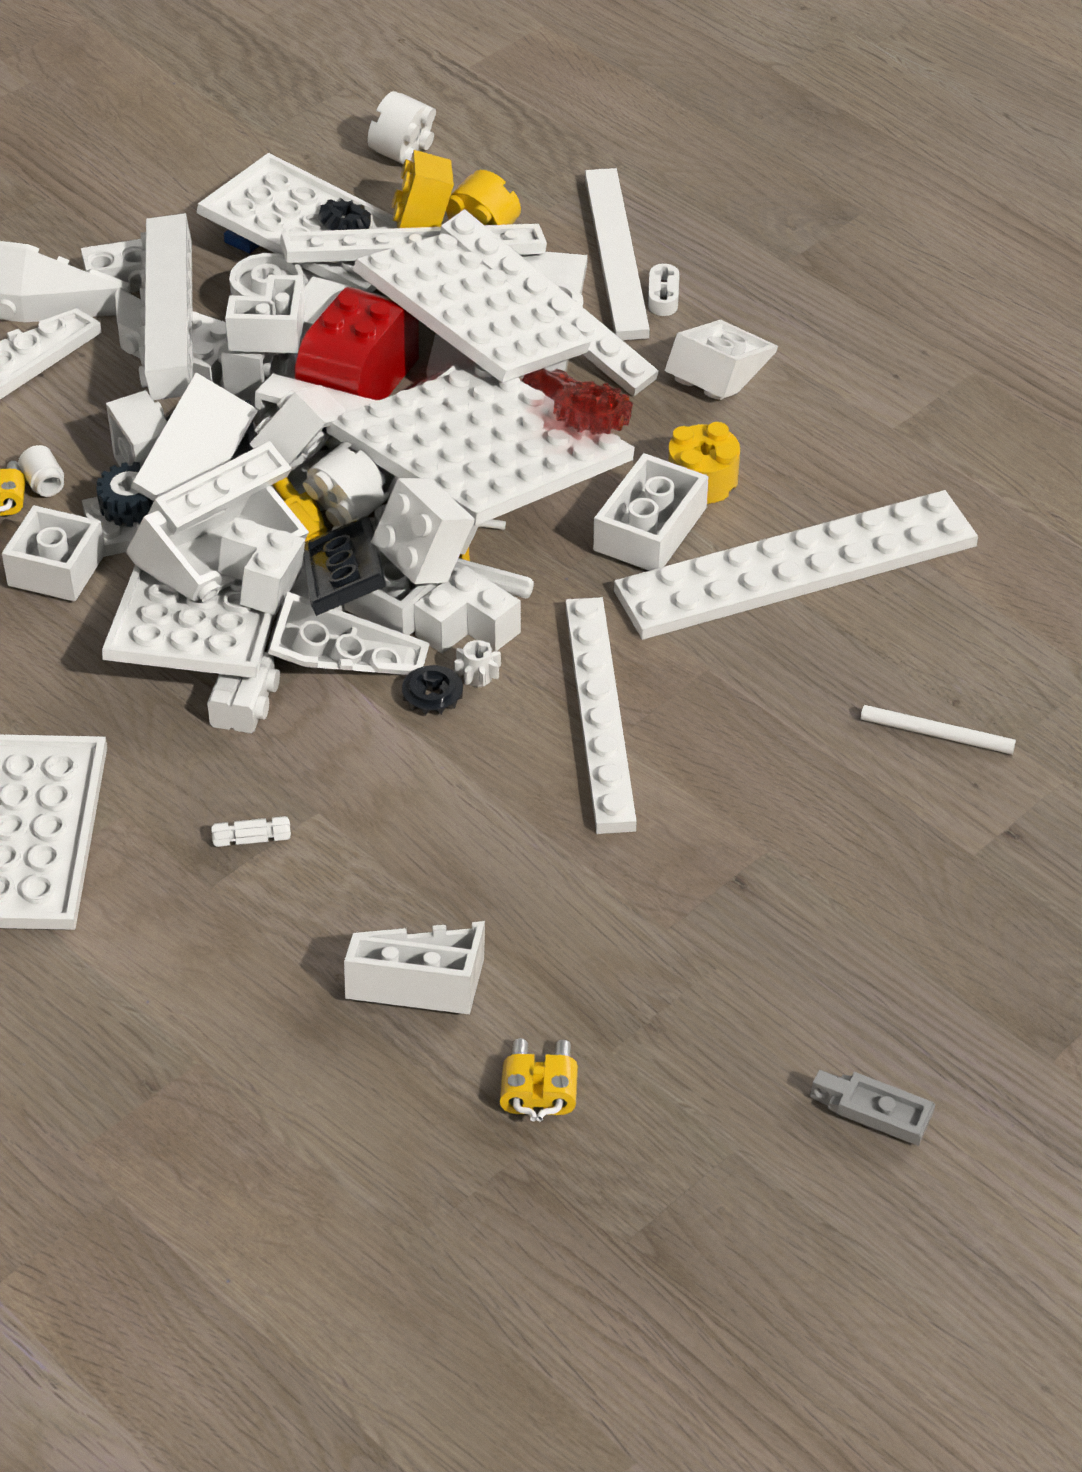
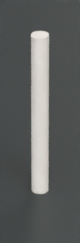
[861,705,1016,755]

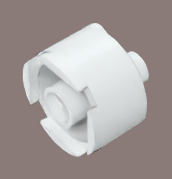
[368,91,436,164]
[303,442,389,527]

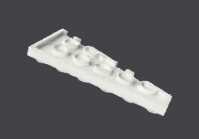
[0,308,102,399]

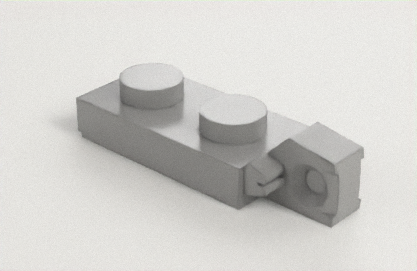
[810,1069,936,1146]

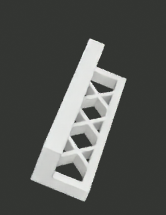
[148,441,292,535]

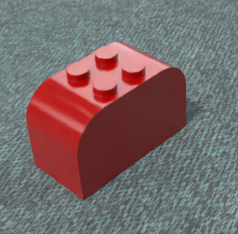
[295,287,419,400]

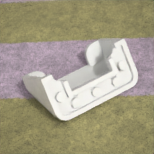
[126,485,309,602]

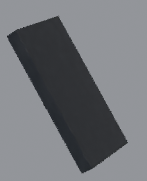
[303,516,386,616]

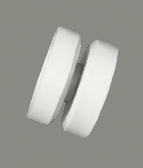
[229,253,304,296]

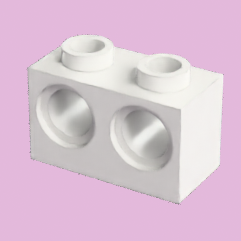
[81,239,143,292]

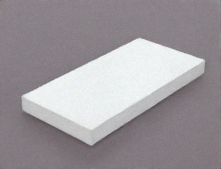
[130,373,258,501]

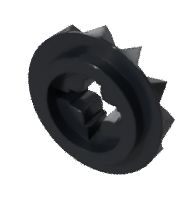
[319,198,371,230]
[402,665,463,716]

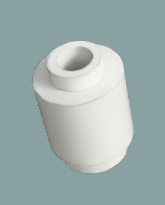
[18,445,64,497]

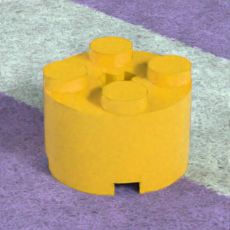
[446,170,521,225]
[668,422,740,504]

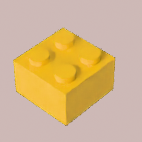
[392,150,454,228]

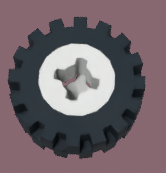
[96,462,154,527]

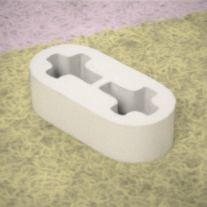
[648,264,679,316]

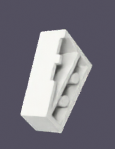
[344,921,485,1015]

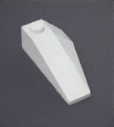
[0,241,131,323]
[267,592,430,675]

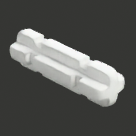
[211,816,291,847]

